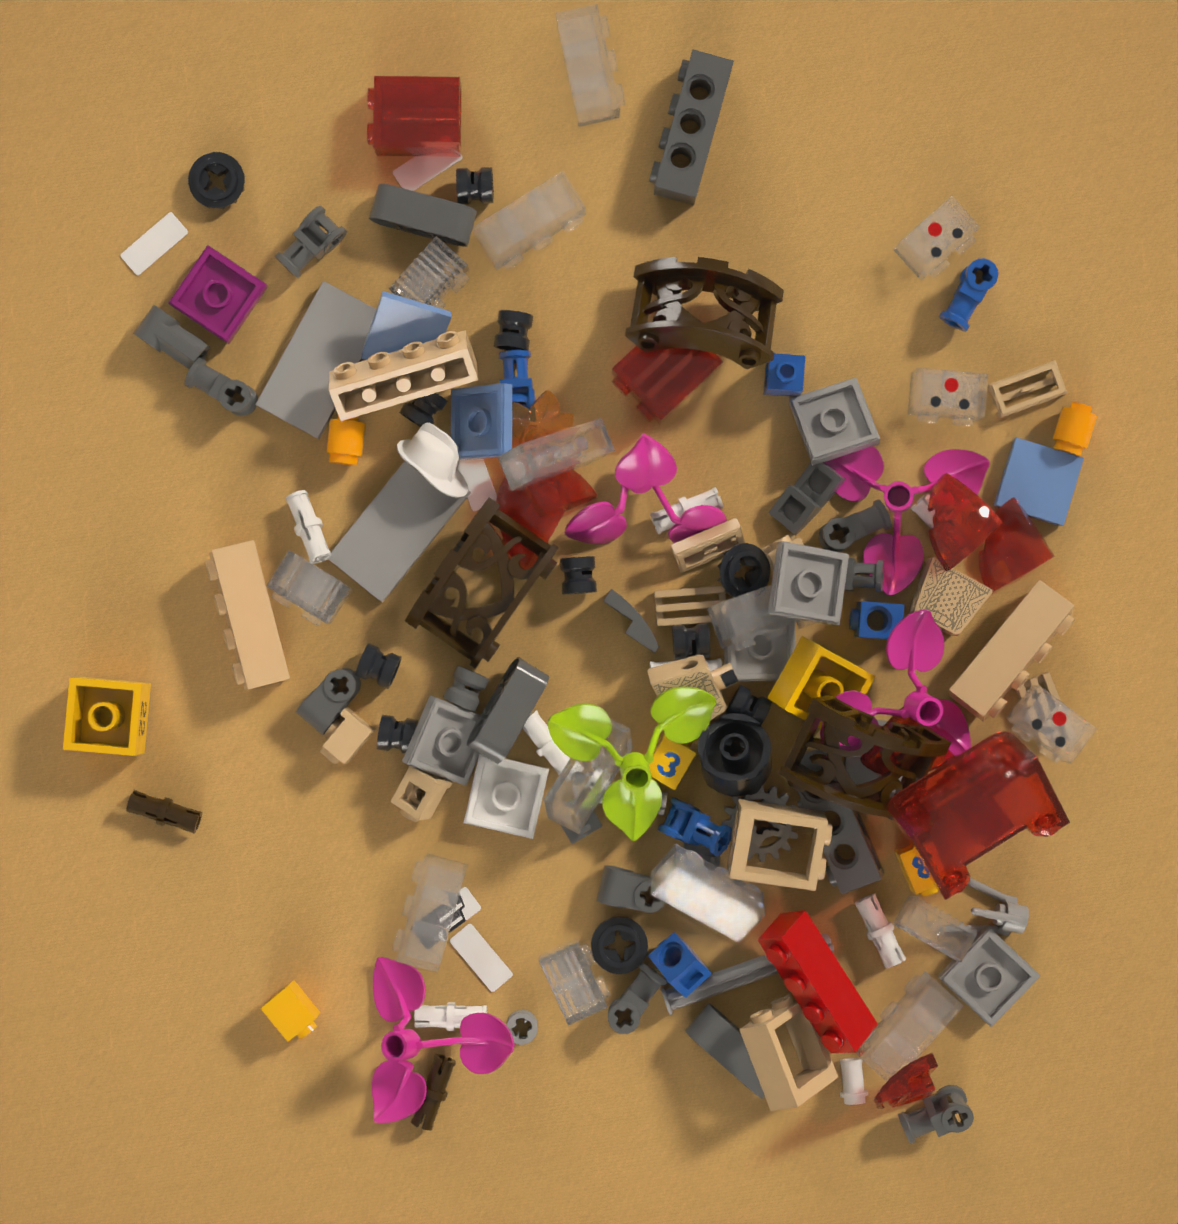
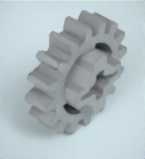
[722,786,798,862]

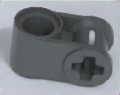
[296,668,361,735]
[597,865,667,913]

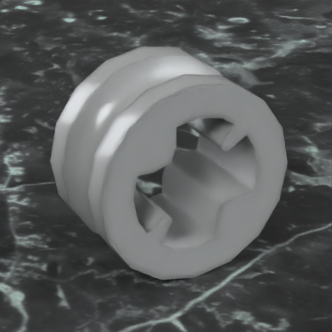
[506,1010,538,1045]

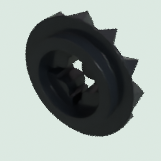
[188,152,246,210]
[717,543,770,600]
[591,916,648,974]

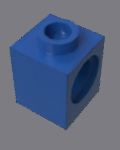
[764,353,805,397]
[849,601,904,640]
[648,932,712,998]

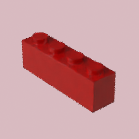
[758,910,878,1053]

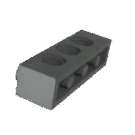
[649,50,734,206]
[785,748,884,895]

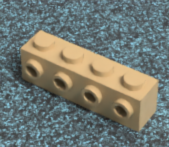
[328,330,478,421]
[205,540,290,690]
[949,580,1075,722]

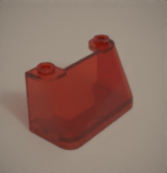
[888,731,1070,900]

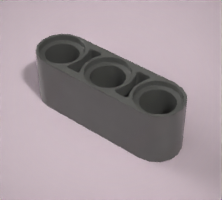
[369,183,477,247]
[467,657,549,764]
[685,1003,765,1099]

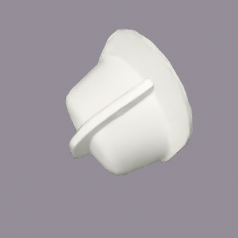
[397,422,468,498]

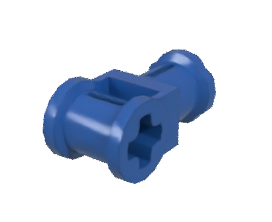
[939,258,998,332]
[499,350,536,421]
[657,797,732,856]

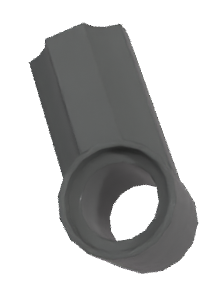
[133,305,210,369]

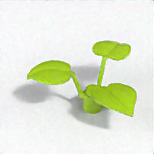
[548,686,717,841]

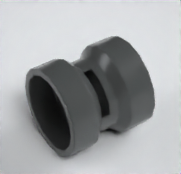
[443,665,489,712]

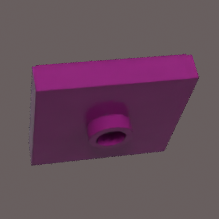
[168,245,268,344]

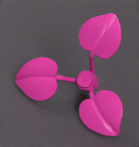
[564,433,727,544]
[825,446,990,595]
[820,609,971,758]
[372,957,515,1123]

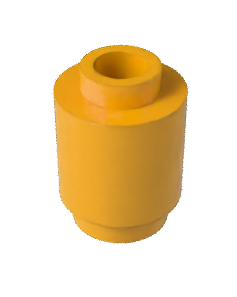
[1052,402,1097,457]
[326,415,365,466]

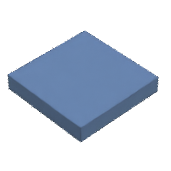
[361,291,451,360]
[451,383,512,461]
[993,437,1084,526]

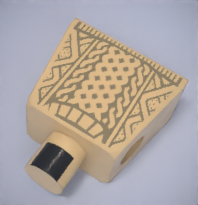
[909,558,993,636]
[647,655,739,720]

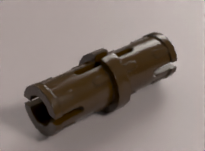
[126,790,202,834]
[411,1054,456,1131]

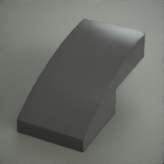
[769,462,846,535]
[603,589,659,653]

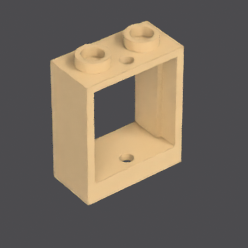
[727,799,832,891]
[739,995,838,1111]

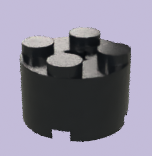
[698,713,772,796]

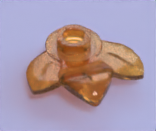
[512,390,574,459]

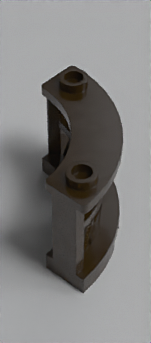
[625,257,784,369]
[405,497,559,668]
[779,694,951,821]

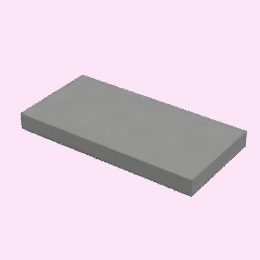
[256,281,376,439]
[329,461,471,602]

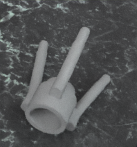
[936,873,1029,936]

